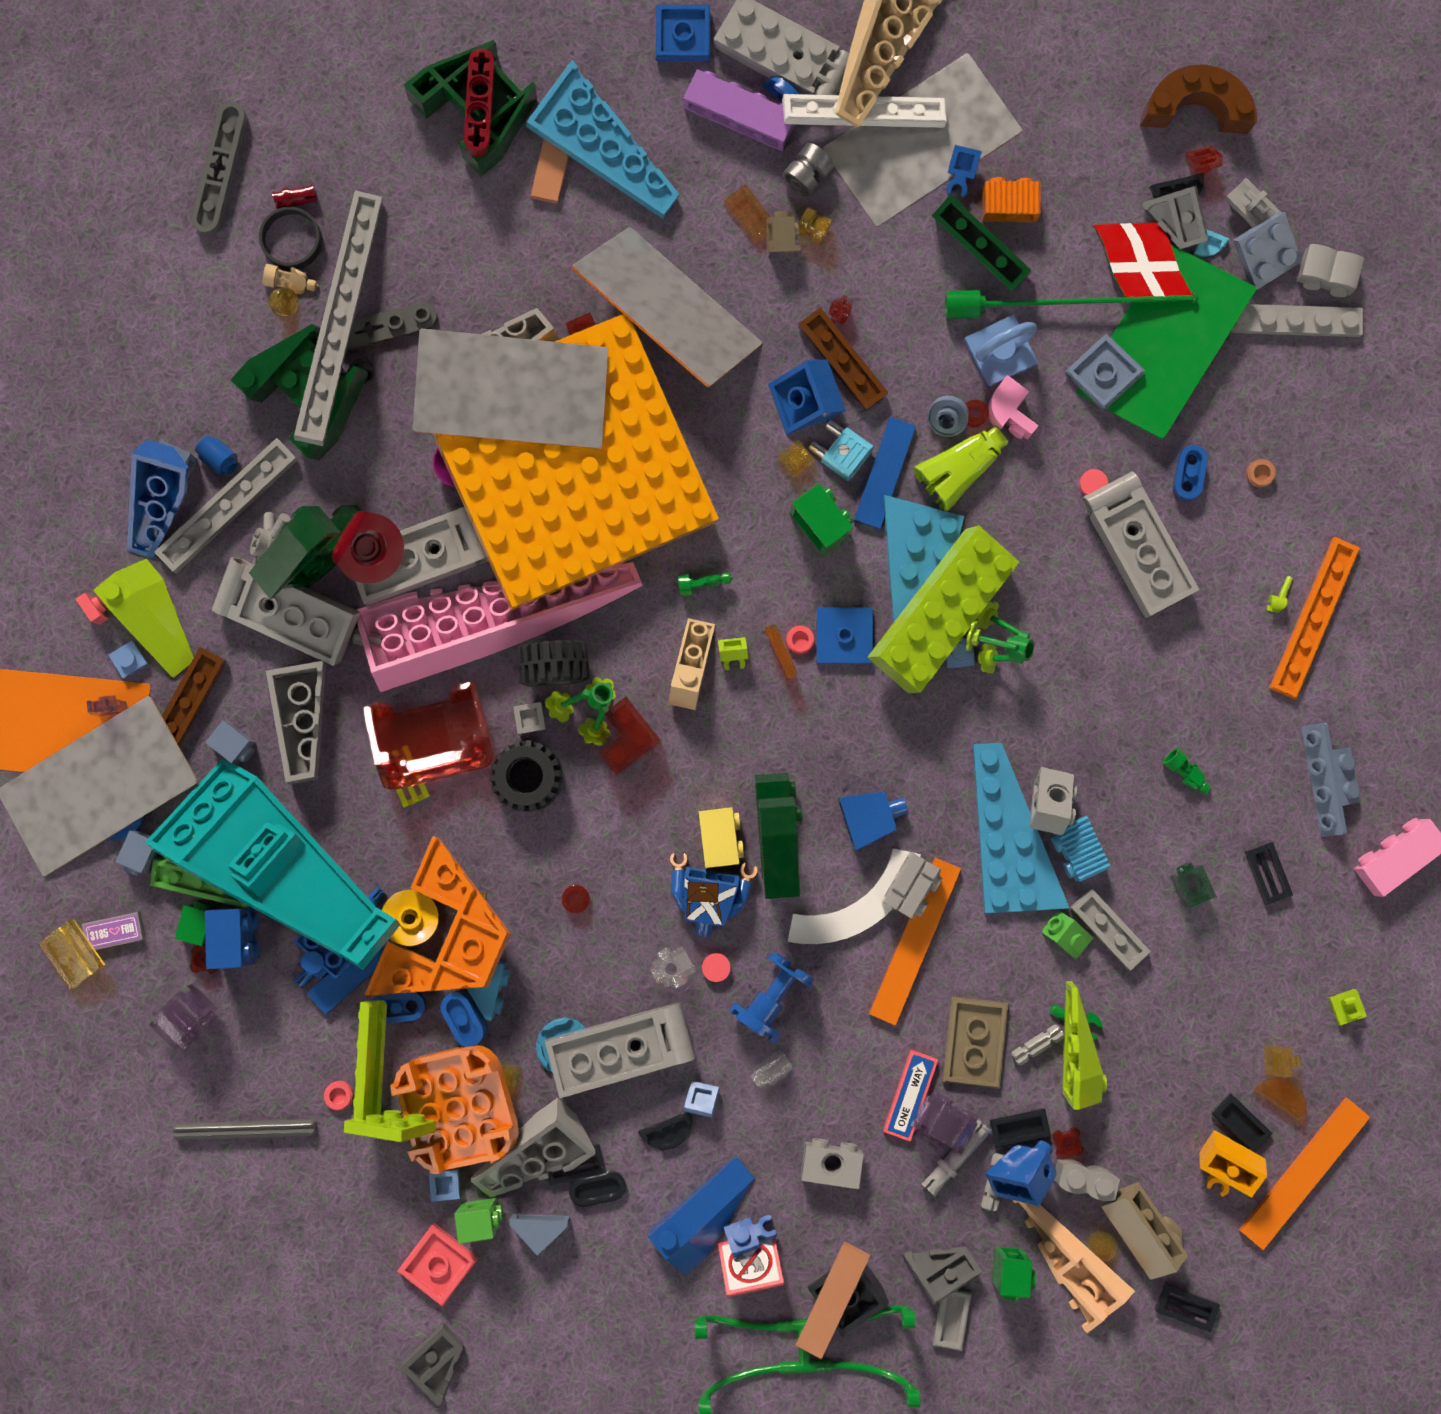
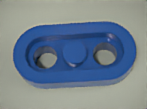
[1173,445,1208,501]
[372,992,427,1023]

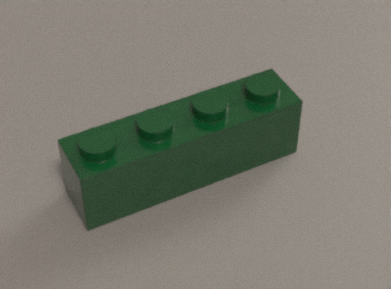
[932,194,1033,292]

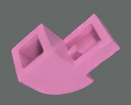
[988,375,1039,440]

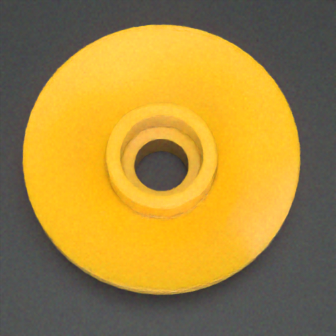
[382,890,438,946]

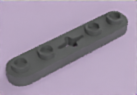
[191,102,247,236]
[346,302,437,352]

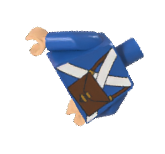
[670,853,757,937]

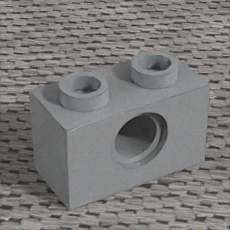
[1030,767,1077,835]
[801,1138,864,1189]

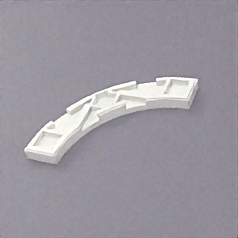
[787,848,921,944]

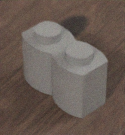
[1297,244,1364,297]
[1054,1158,1120,1201]

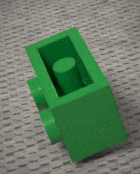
[992,1246,1036,1301]

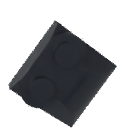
[808,1264,889,1337]

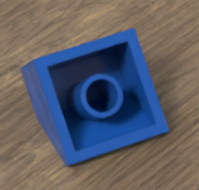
[768,360,846,435]

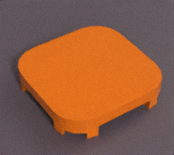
[390,1045,519,1174]

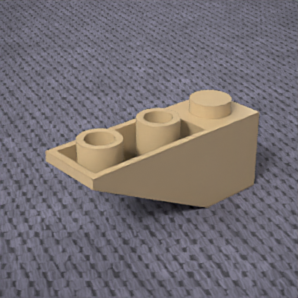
[668,618,715,710]

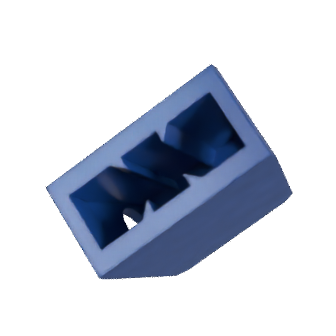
[838,791,908,850]
[985,1141,1057,1206]

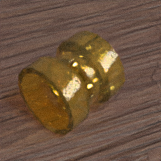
[798,207,833,245]

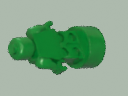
[678,573,733,597]
[1163,748,1211,794]

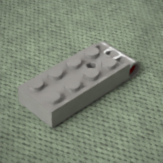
[714,0,849,95]
[1082,471,1199,619]
[356,507,488,606]
[212,557,360,666]
[545,1003,695,1098]

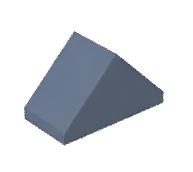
[510,1214,570,1256]

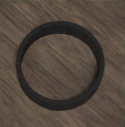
[259,207,322,270]

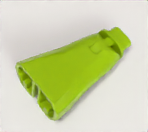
[913,426,1009,511]

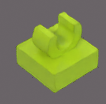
[718,637,748,670]
[1328,989,1367,1026]

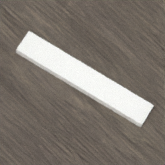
[782,94,947,128]

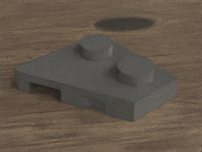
[903,1247,982,1305]

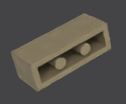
[1101,1182,1188,1280]

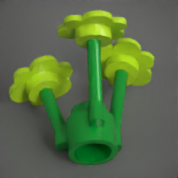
[966,601,1035,674]
[545,677,616,746]

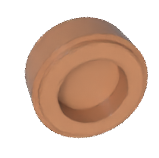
[1246,459,1276,487]

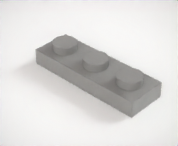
[1070,889,1151,971]

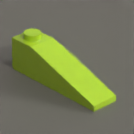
[93,559,194,678]
[1062,981,1107,1110]

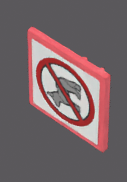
[718,1238,784,1297]

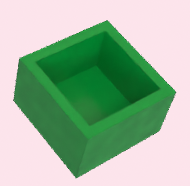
[790,483,854,557]

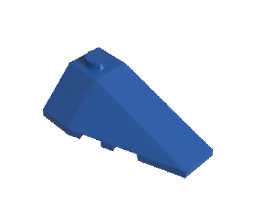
[127,440,189,559]
[648,1156,755,1276]

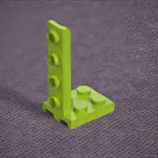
[344,999,436,1142]

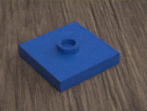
[655,4,710,62]
[816,607,873,664]

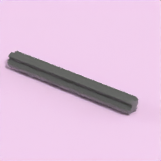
[173,1119,316,1140]

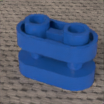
[440,990,488,1047]

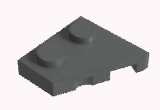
[1142,186,1209,249]
[400,1323,463,1406]

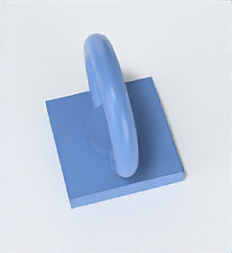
[964,314,1038,388]

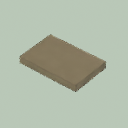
[942,996,1008,1089]

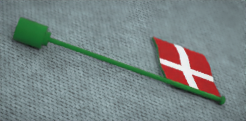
[945,223,1198,319]

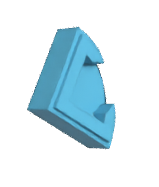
[1193,230,1230,257]

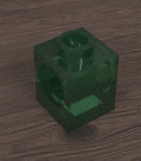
[1170,862,1217,908]

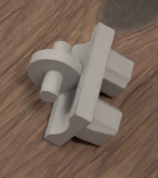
[1225,178,1279,228]

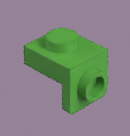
[1042,911,1094,960]

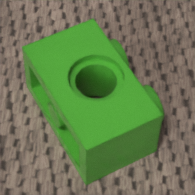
[454,1198,504,1244]

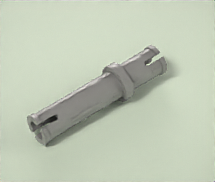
[921,1119,992,1197]

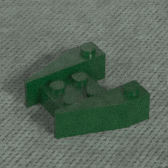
[404,40,537,177]
[231,324,369,460]
[249,505,362,599]
[755,773,802,899]

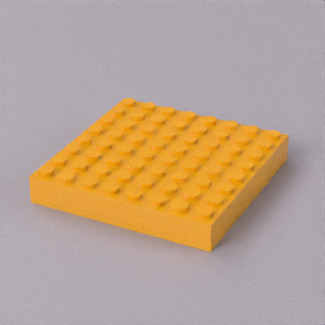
[432,314,719,611]

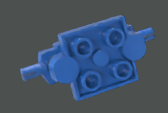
[293,886,386,988]

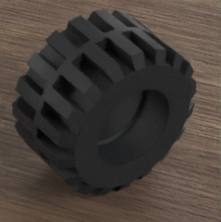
[517,640,590,687]
[489,740,563,812]

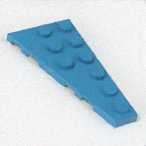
[526,60,679,219]
[883,495,964,623]
[972,743,1069,913]

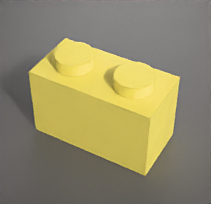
[699,807,744,868]

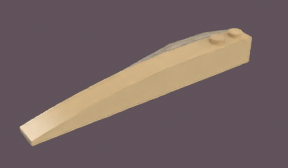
[835,0,942,128]

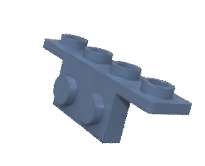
[1302,723,1361,837]

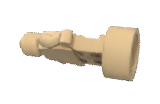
[262,264,318,295]

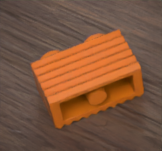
[982,177,1041,222]

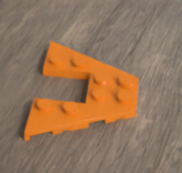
[365,836,511,996]

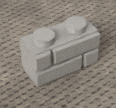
[881,852,942,919]

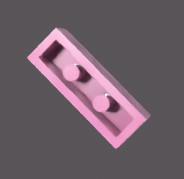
[1354,818,1441,897]

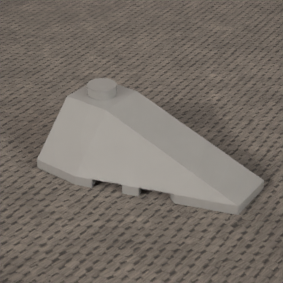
[471,1098,595,1198]

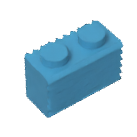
[1051,816,1111,882]

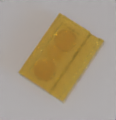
[39,919,105,990]

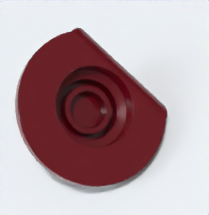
[332,511,404,584]

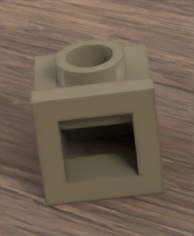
[766,211,801,252]

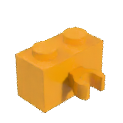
[1199,1130,1267,1198]

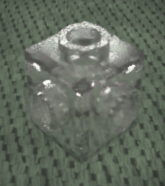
[650,945,696,989]

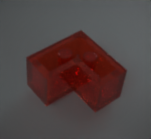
[599,696,662,777]

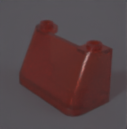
[363,681,494,790]

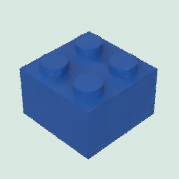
[205,907,260,969]

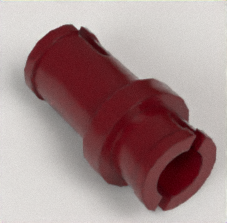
[272,184,318,210]

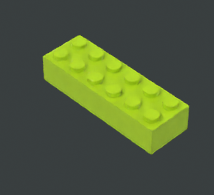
[867,525,1019,693]

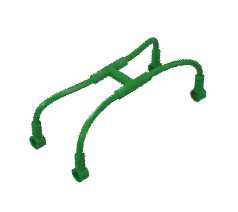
[695,1305,920,1414]

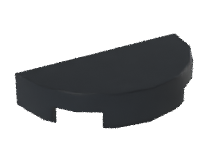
[1150,173,1205,198]
[638,1112,693,1150]

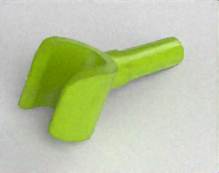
[1267,576,1293,613]

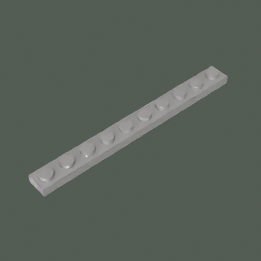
[294,191,382,446]

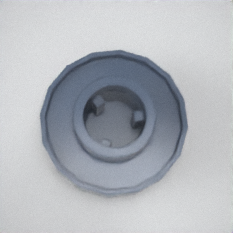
[928,396,969,437]

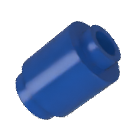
[195,435,238,476]

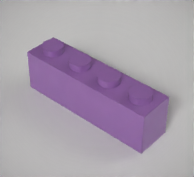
[683,69,795,152]

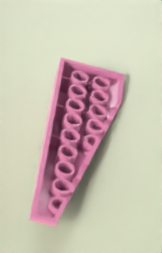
[356,562,642,692]

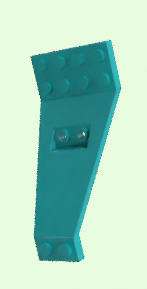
[145,758,400,970]

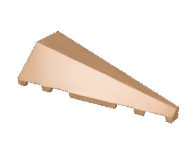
[1013,1200,1135,1333]

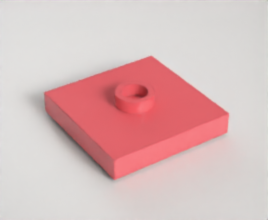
[397,1223,479,1307]

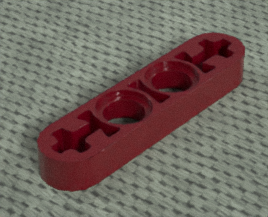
[464,48,495,157]

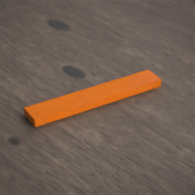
[1269,537,1360,700]
[869,857,961,1026]
[1239,1097,1370,1250]

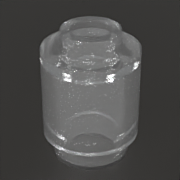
[750,1050,794,1091]

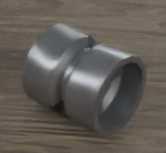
[783,143,834,197]

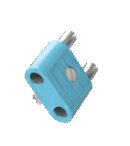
[809,420,874,481]

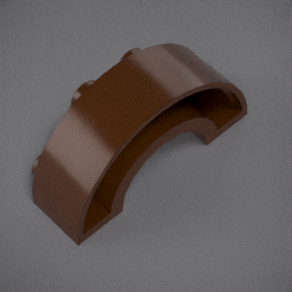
[1140,65,1257,134]

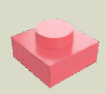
[76,593,109,625]

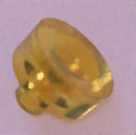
[269,288,299,317]
[1087,1231,1117,1262]

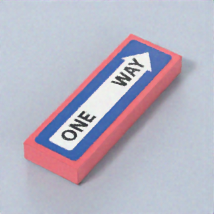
[883,1049,938,1142]

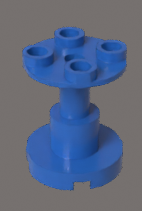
[729,952,815,1044]

